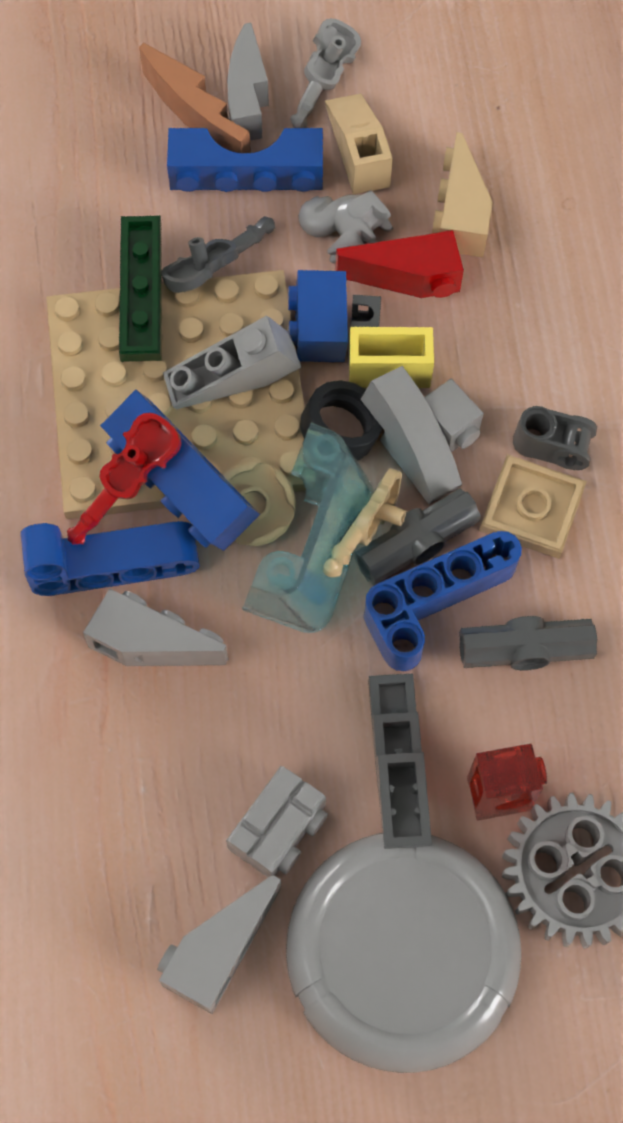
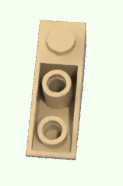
[325,94,393,195]
[432,132,493,257]

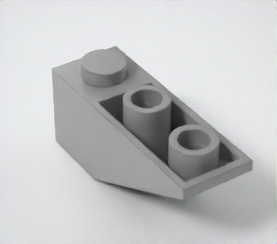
[163,315,301,409]
[83,588,228,666]

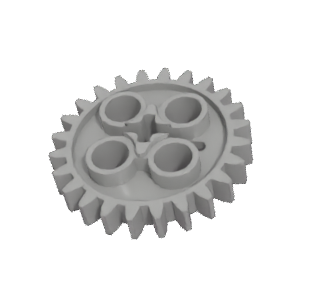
[502,793,623,949]

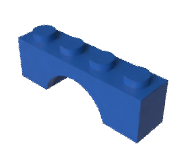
[167,128,323,192]

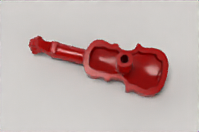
[67,413,181,545]

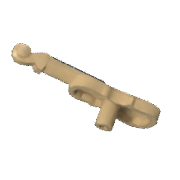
[323,468,406,577]

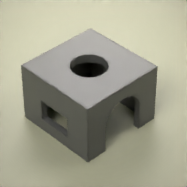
[351,295,381,327]

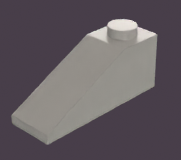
[157,875,281,1014]

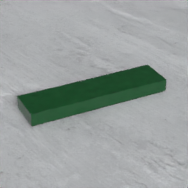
[119,215,162,362]

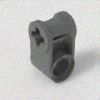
[513,406,597,470]

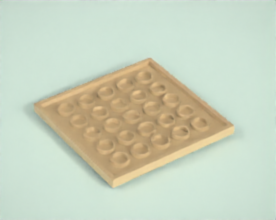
[46,270,316,519]

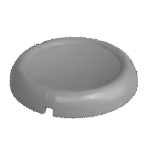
[286,833,521,1073]

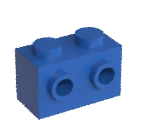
[288,270,348,362]

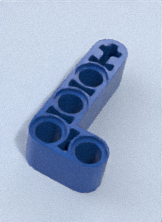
[20,521,200,596]
[364,531,522,672]

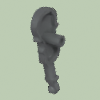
[161,216,275,293]

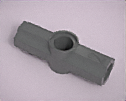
[354,488,481,585]
[459,616,597,671]

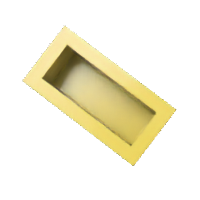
[349,327,434,388]

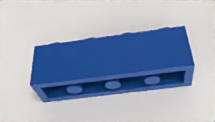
[100,389,260,551]

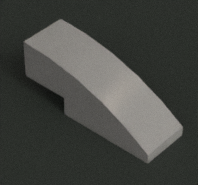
[227,23,269,141]
[361,366,462,504]

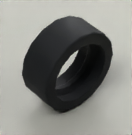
[300,380,383,464]

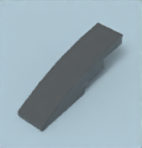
[368,673,432,849]

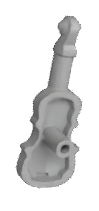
[290,18,361,128]

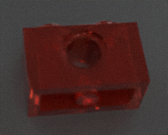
[467,743,547,821]

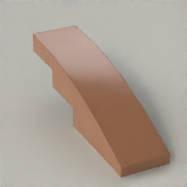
[139,42,251,153]

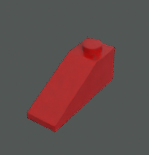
[335,230,464,298]

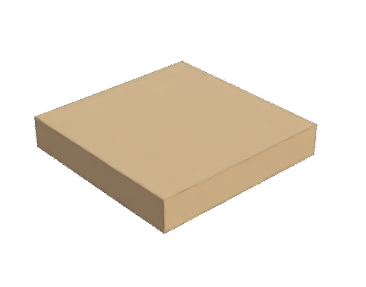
[479,454,587,559]

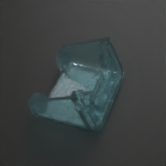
[242,423,374,633]

